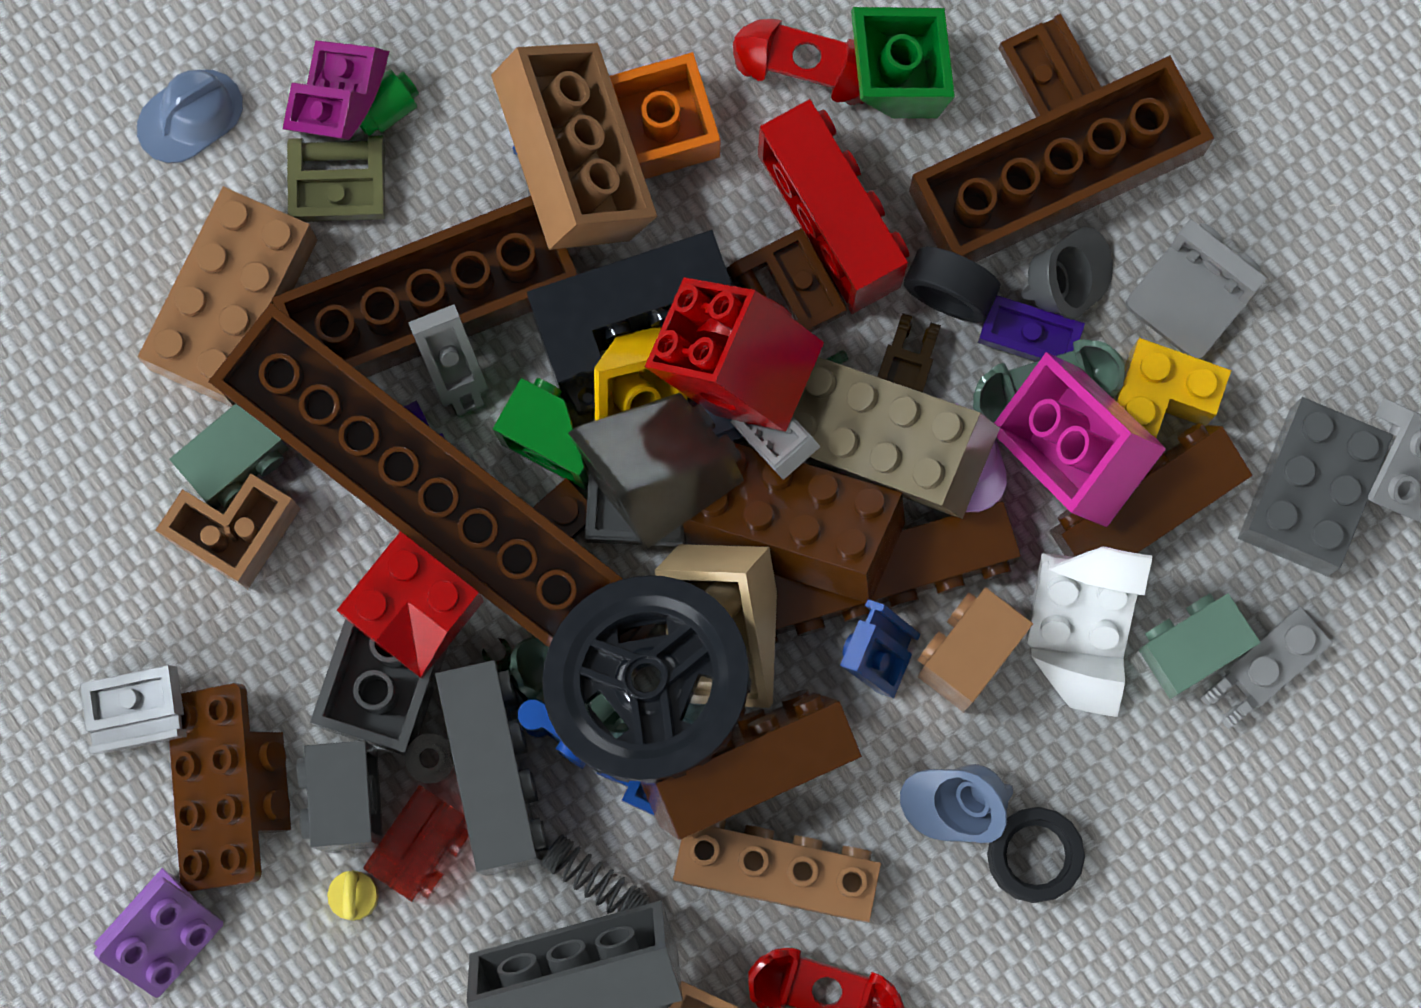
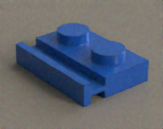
[840,599,920,699]

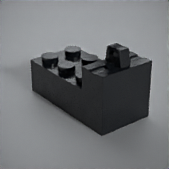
[527,230,732,416]

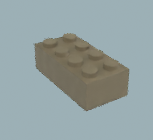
[793,357,1000,519]

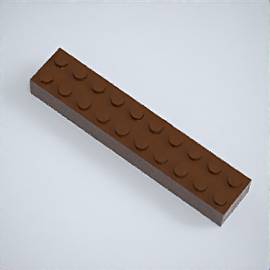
[208,303,656,647]

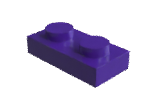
[978,295,1085,362]

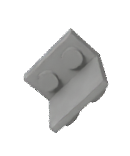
[1368,398,1421,522]

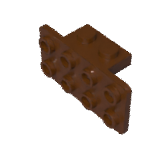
[169,683,291,892]

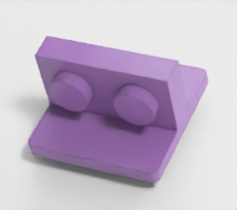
[94,868,223,998]

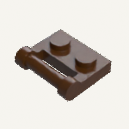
[726,228,847,332]

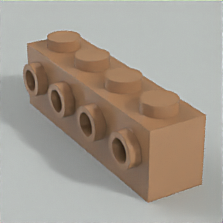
[673,820,881,923]

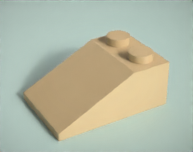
[655,544,777,708]

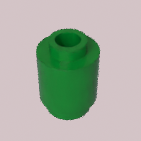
[359,69,419,137]

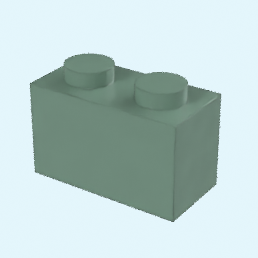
[169,404,289,510]
[1138,593,1261,699]

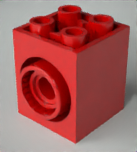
[644,277,824,432]

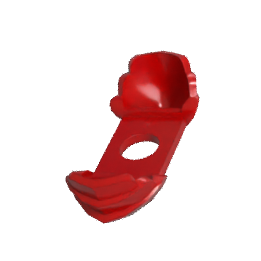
[733,18,864,105]
[748,948,905,1008]

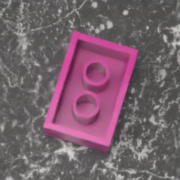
[994,352,1166,527]

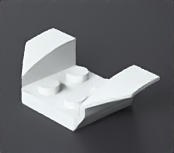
[1027,546,1152,717]

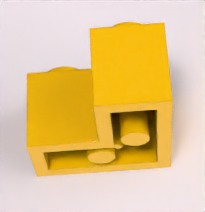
[1114,338,1232,438]

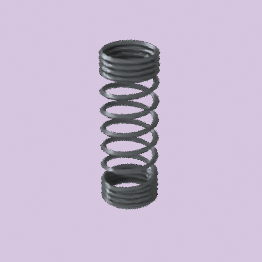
[541,834,650,914]

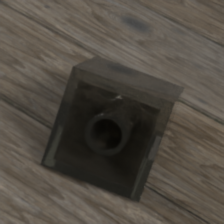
[568,392,744,549]

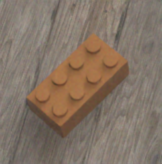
[491,43,658,250]
[137,186,318,407]

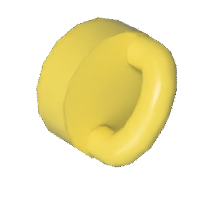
[327,870,379,921]

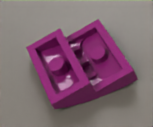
[282,40,390,140]

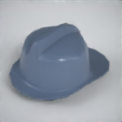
[137,70,243,163]
[900,764,1013,843]

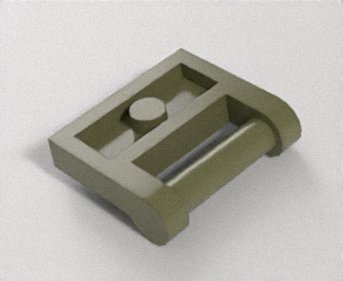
[287,135,386,222]

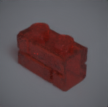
[363,785,470,903]

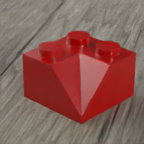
[337,531,484,679]

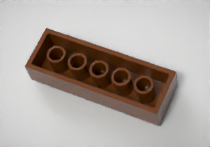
[909,55,1214,262]
[272,196,578,378]

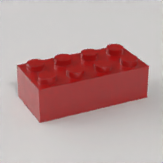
[758,99,910,314]

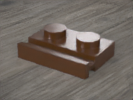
[998,13,1101,117]

